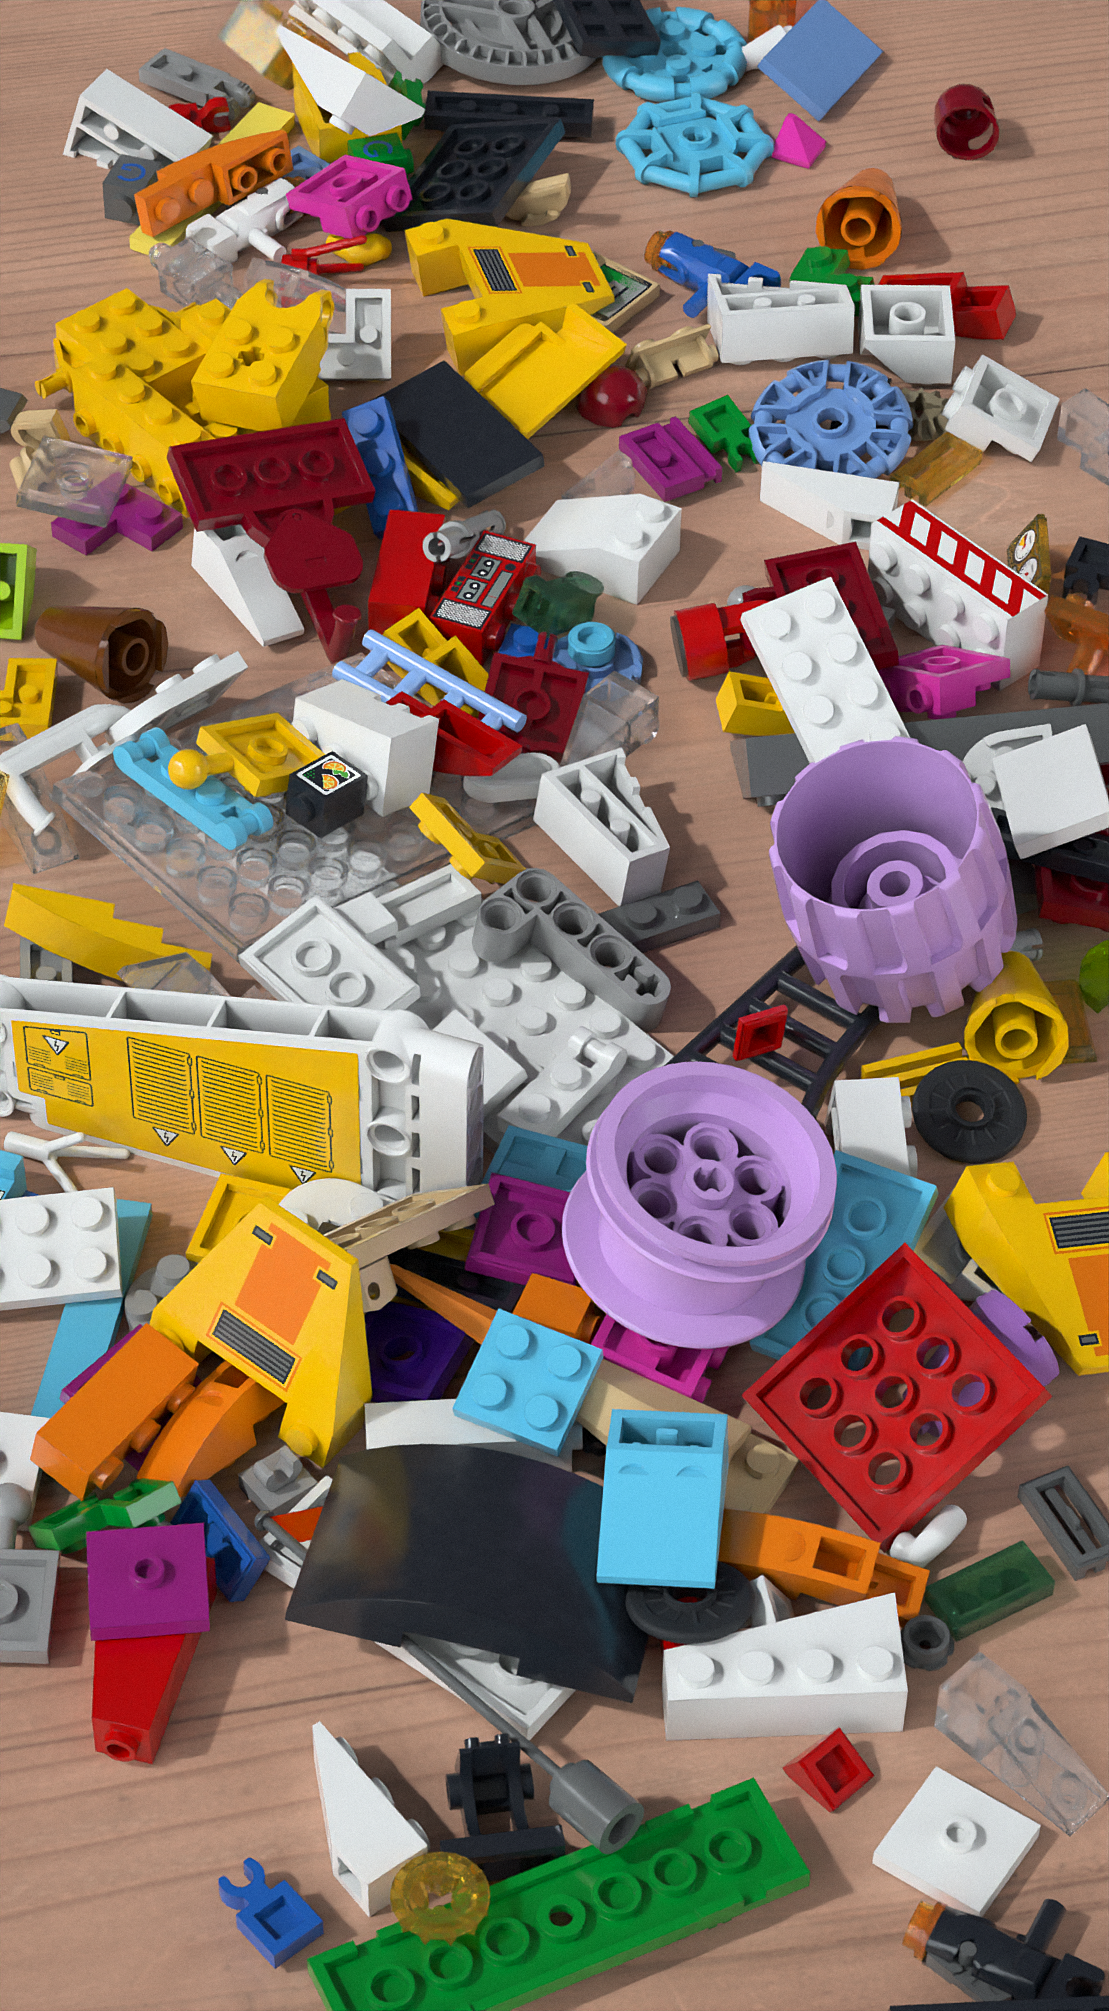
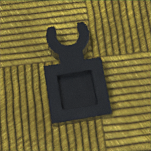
[1062,536,1109,609]

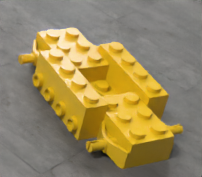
[35,288,351,518]

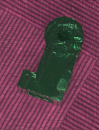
[512,571,604,639]

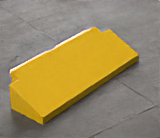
[400,302,627,510]

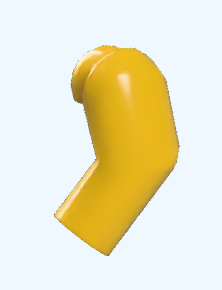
[325,233,392,266]

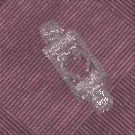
[149,237,243,310]

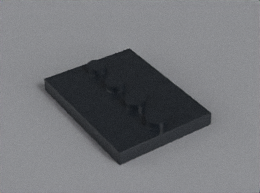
[382,118,565,232]

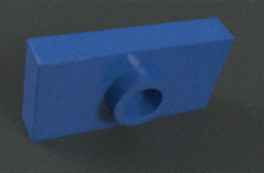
[170,1480,271,1602]

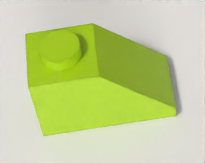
[0,543,37,640]

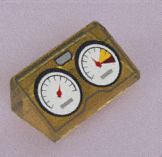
[1007,514,1051,606]

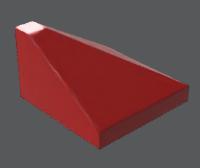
[732,1004,788,1061]
[782,1727,874,1813]

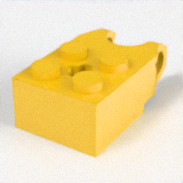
[292,52,402,164]
[191,279,335,431]

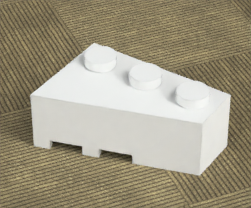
[707,274,855,365]
[292,679,439,817]
[533,747,670,906]

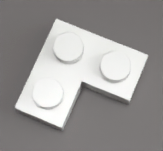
[318,289,391,381]

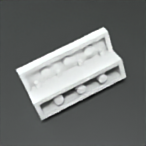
[288,0,444,85]

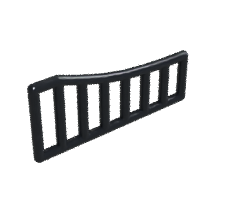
[664,945,881,1120]

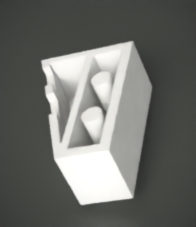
[63,69,213,169]
[824,1077,917,1177]

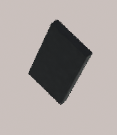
[369,360,545,508]

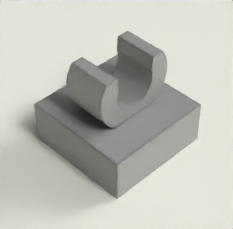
[238,1445,318,1515]

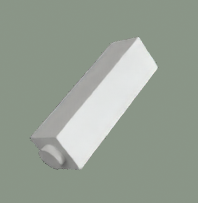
[365,1399,583,1472]

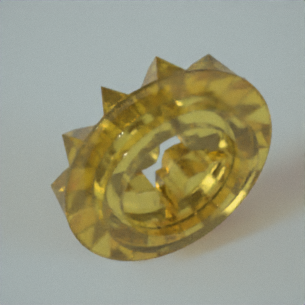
[390,1852,490,1946]

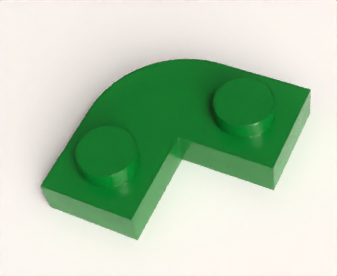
[790,246,875,317]
[28,1479,182,1555]

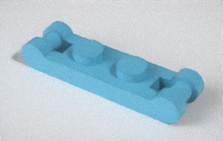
[113,727,274,850]

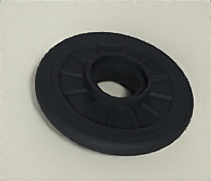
[912,1060,1027,1164]
[626,1561,755,1644]

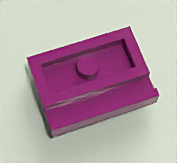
[619,416,722,502]

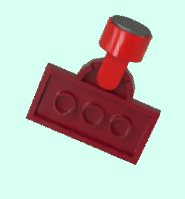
[670,541,899,681]

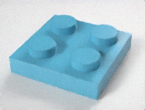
[452,1308,604,1457]

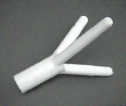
[4,1131,130,1192]

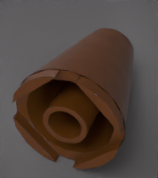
[35,605,169,704]

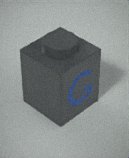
[102,154,162,225]

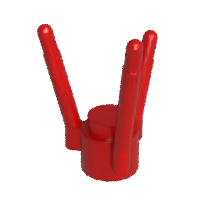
[281,235,367,306]

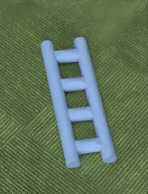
[332,629,527,732]

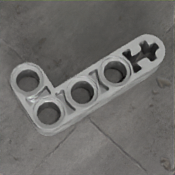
[472,868,671,1032]

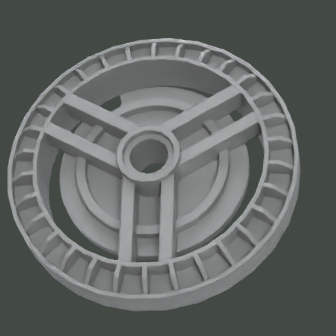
[420,0,597,85]

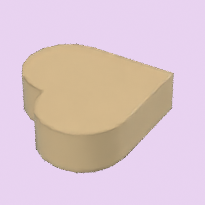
[11,409,71,461]

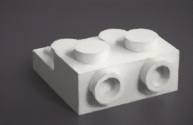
[941,354,1060,462]

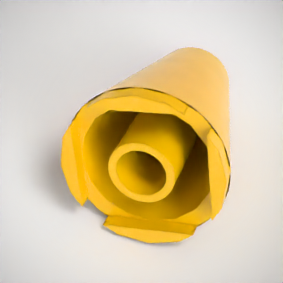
[963,951,1069,1084]

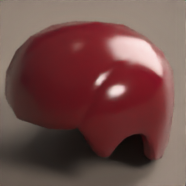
[576,363,648,428]

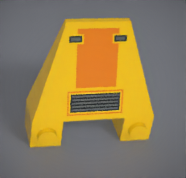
[405,219,615,376]
[943,1152,1109,1376]
[149,1196,372,1469]

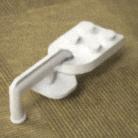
[0,651,248,836]

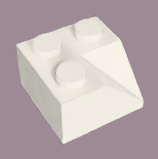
[858,285,955,385]

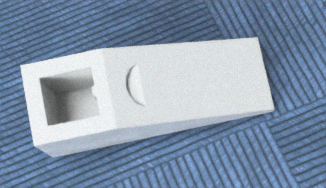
[760,461,900,550]
[191,525,304,647]
[312,1721,431,1917]

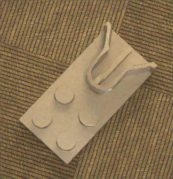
[323,1183,494,1312]

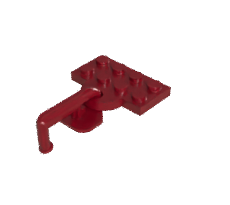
[167,418,375,666]

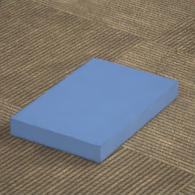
[757,0,883,121]

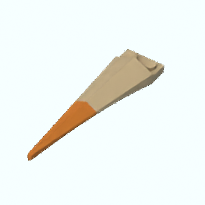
[390,1264,799,1514]

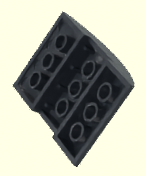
[285,1444,650,1703]

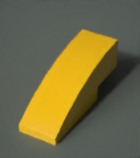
[382,608,489,719]
[715,671,795,736]

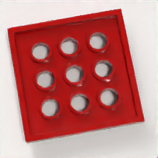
[741,1243,1053,1553]

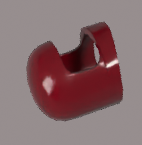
[934,84,999,161]

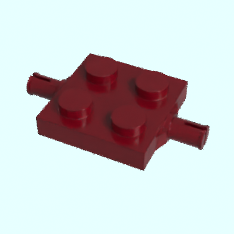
[478,632,589,764]

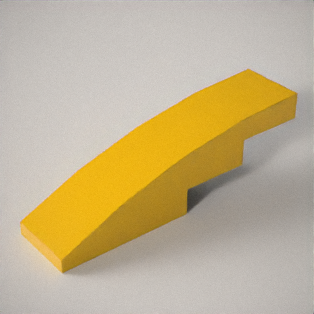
[4,883,212,994]

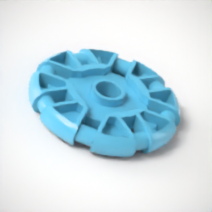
[602,7,747,103]

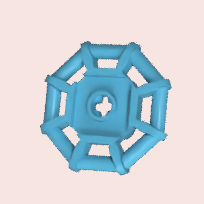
[616,92,774,197]

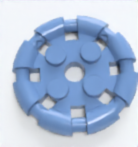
[749,360,913,479]

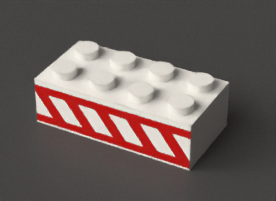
[868,499,1048,691]

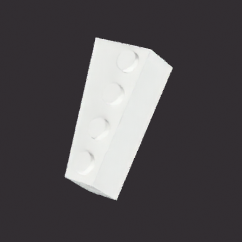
[662,1592,908,1741]

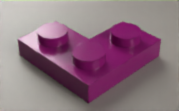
[51,476,183,556]

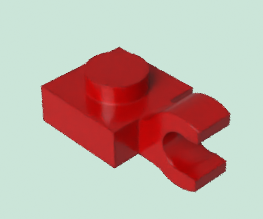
[168,97,231,133]

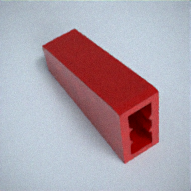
[92,1557,217,1764]

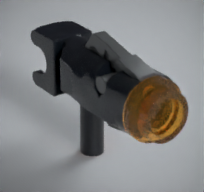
[902,1899,1106,2002]

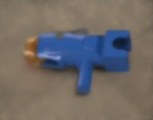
[644,230,781,318]

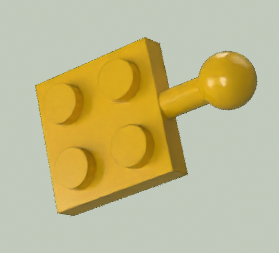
[168,712,325,797]

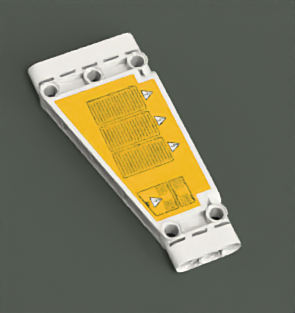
[0,974,484,1230]

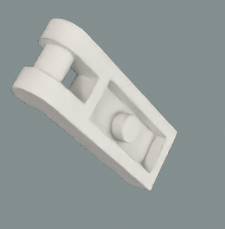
[497,1026,627,1137]

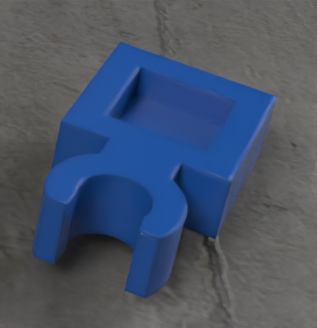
[218,1857,324,1969]

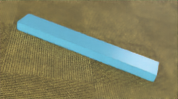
[31,1199,153,1418]

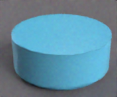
[568,622,616,667]

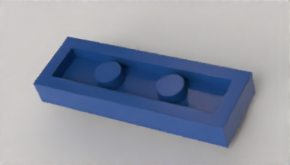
[342,396,419,540]

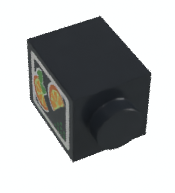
[285,751,368,839]

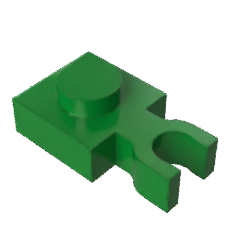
[688,395,759,473]

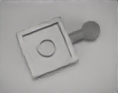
[0,1483,61,1664]

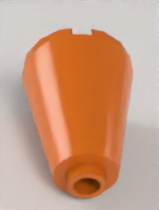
[815,168,902,270]

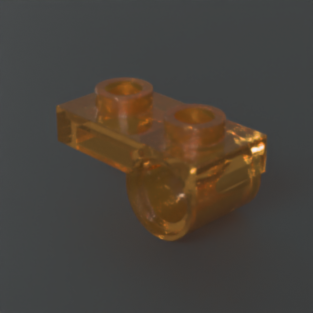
[747,0,797,42]

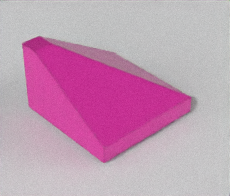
[770,113,826,169]

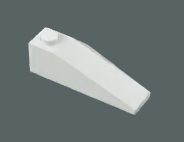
[275,25,426,136]

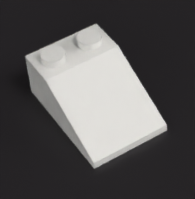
[524,494,682,605]

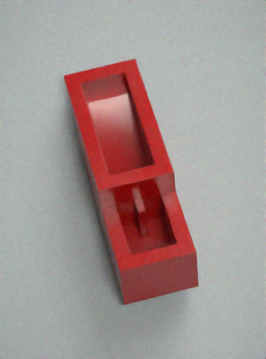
[878,272,1017,340]
[386,691,522,776]

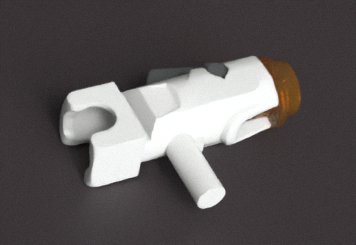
[186,176,308,272]

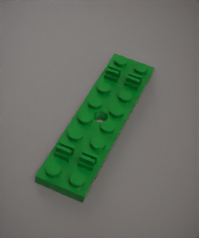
[307,1777,810,2011]

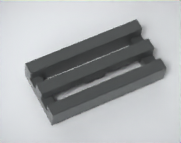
[1017,1466,1109,1581]

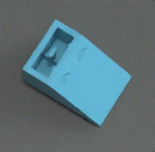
[597,1409,729,1589]

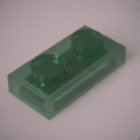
[924,1540,1055,1642]

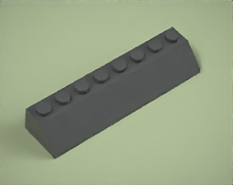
[730,703,1109,807]

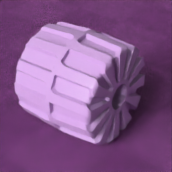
[769,736,1017,1023]

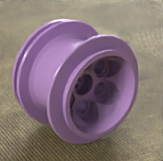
[562,1062,837,1349]

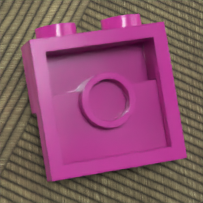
[286,155,412,239]
[878,645,1010,720]
[591,1314,730,1403]

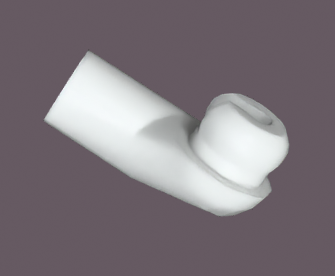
[890,1505,967,1568]

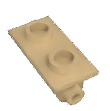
[625,324,719,389]

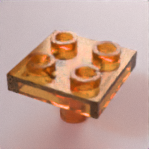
[1044,594,1109,675]

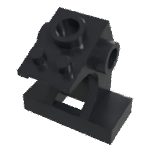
[440,1733,565,1894]

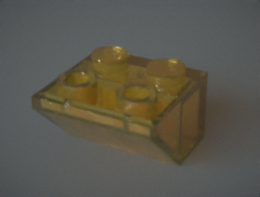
[218,0,332,90]

